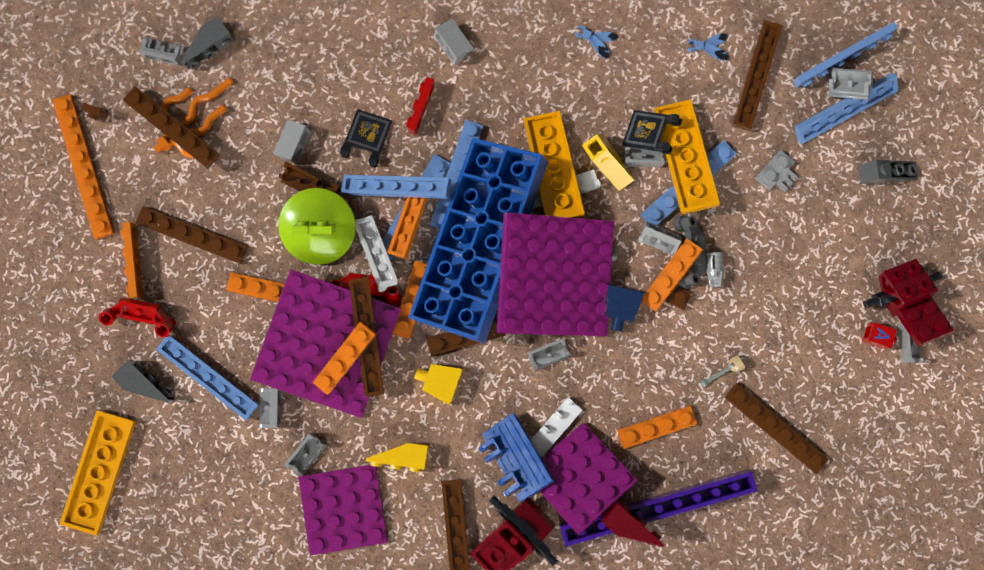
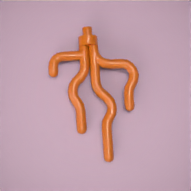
[153,78,234,158]

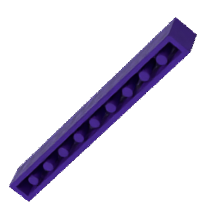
[559,469,758,547]

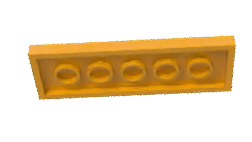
[654,99,720,215]
[523,111,585,218]
[59,410,136,536]

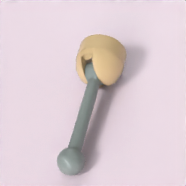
[700,355,745,387]

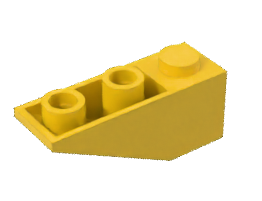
[582,133,634,191]
[366,442,429,472]

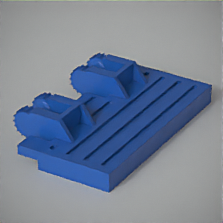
[478,413,555,502]

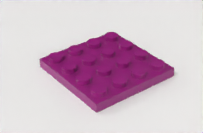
[539,423,637,536]
[298,464,388,556]

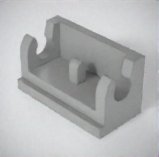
[434,19,473,66]
[139,37,186,66]
[829,68,873,100]
[273,120,312,165]
[624,147,664,168]
[638,221,682,256]
[898,324,924,363]
[527,338,570,371]
[259,388,282,428]
[284,433,327,476]

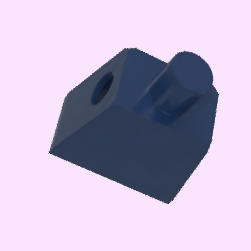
[606,285,644,332]

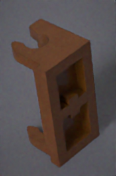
[279,162,321,192]

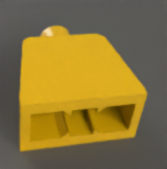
[414,364,463,405]

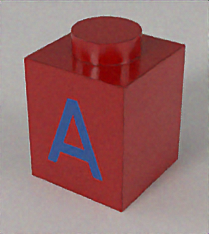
[862,322,897,349]

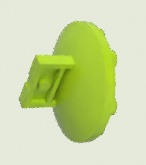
[278,188,356,265]

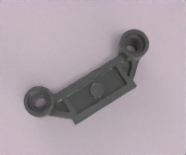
[674,215,707,288]

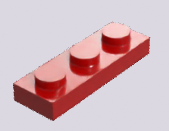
[406,77,435,135]

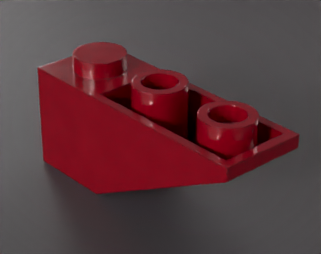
[600,501,665,547]

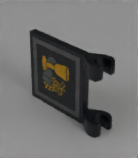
[340,109,392,168]
[622,110,682,154]

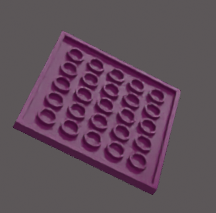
[497,213,614,336]
[250,269,401,418]

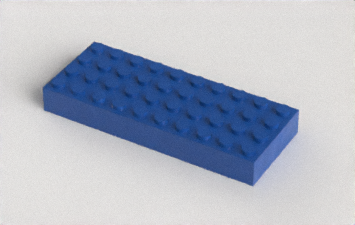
[408,138,548,344]

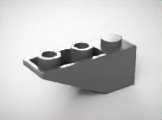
[181,16,234,70]
[858,160,918,184]
[112,360,174,402]

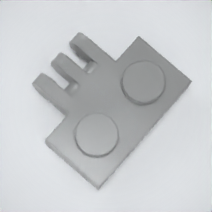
[755,150,798,192]

